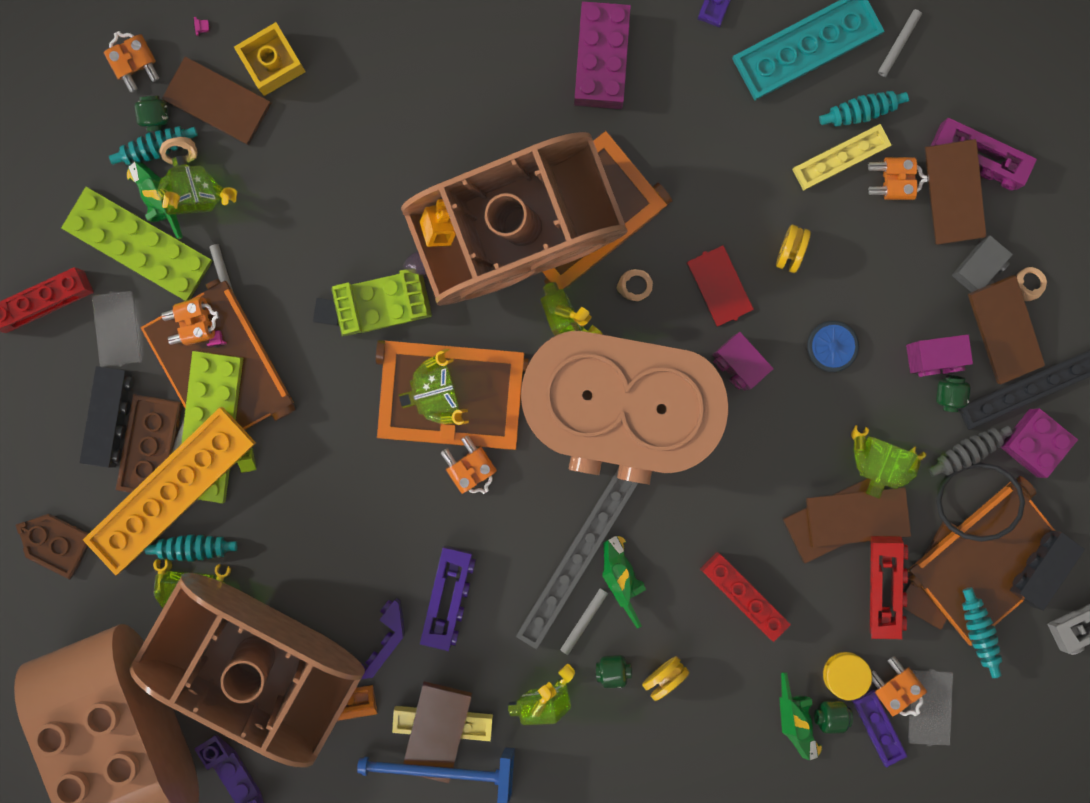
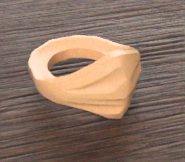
[159,137,197,166]
[1016,267,1047,301]
[616,269,653,301]

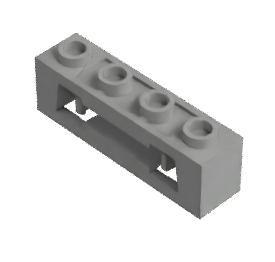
[1047,604,1090,655]

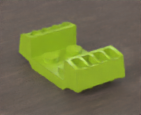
[331,267,432,337]

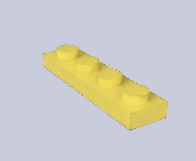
[792,124,891,191]
[392,706,493,741]

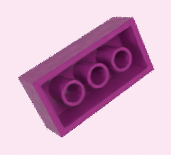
[574,1,631,109]

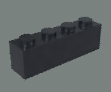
[79,366,134,468]

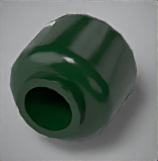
[134,95,169,131]
[936,375,971,412]
[596,655,632,688]
[814,701,853,733]

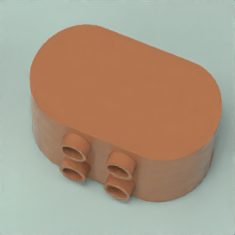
[401,132,628,306]
[521,331,728,485]
[130,573,365,767]
[14,624,199,803]

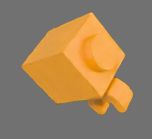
[420,199,456,247]

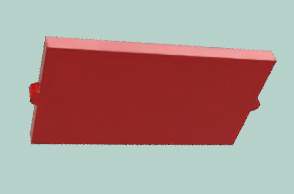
[687,245,754,327]

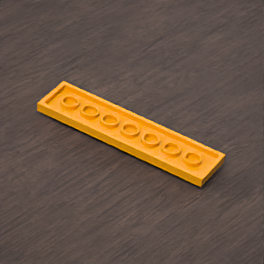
[83,407,256,576]

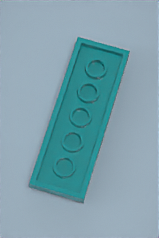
[732,0,884,100]

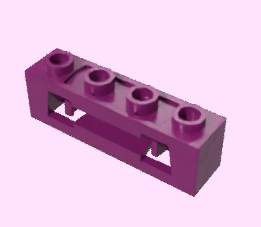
[931,118,1037,190]

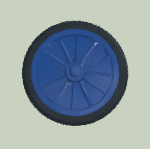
[807,321,859,372]

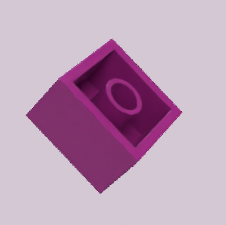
[712,332,773,391]
[906,334,973,377]
[1000,408,1078,478]

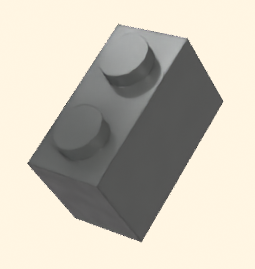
[952,235,1013,292]

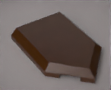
[15,514,89,580]

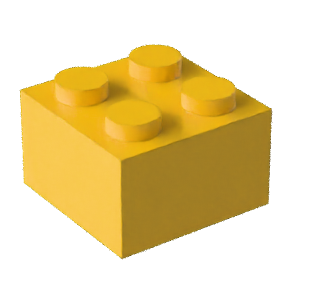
[234,22,306,96]

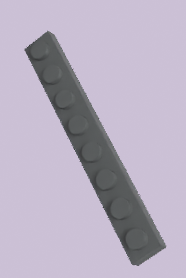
[516,469,638,650]

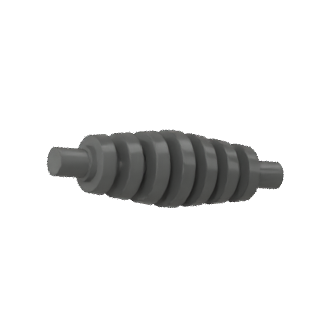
[928,426,1013,477]

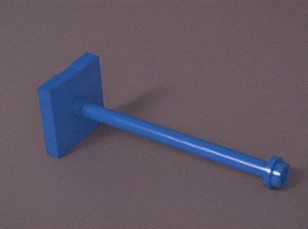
[357,747,515,803]

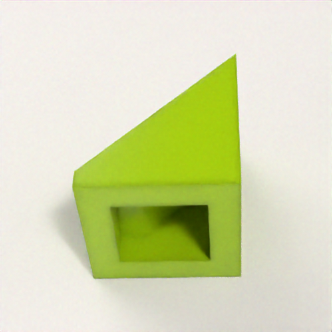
[237,448,256,473]

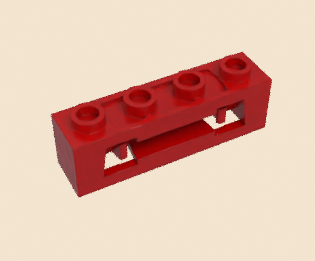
[0,267,94,333]
[870,536,908,639]
[700,552,791,642]

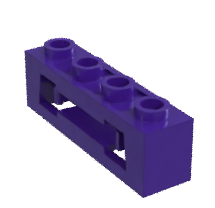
[420,546,476,651]

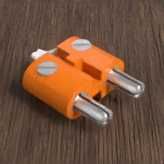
[104,31,159,92]
[868,157,927,200]
[161,297,219,346]
[441,435,497,494]
[872,656,928,717]

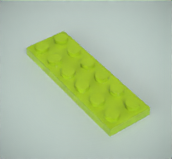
[61,187,213,301]
[181,351,243,503]

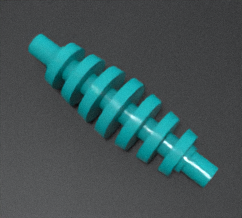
[819,91,909,127]
[109,126,198,165]
[145,535,237,562]
[962,587,1002,678]

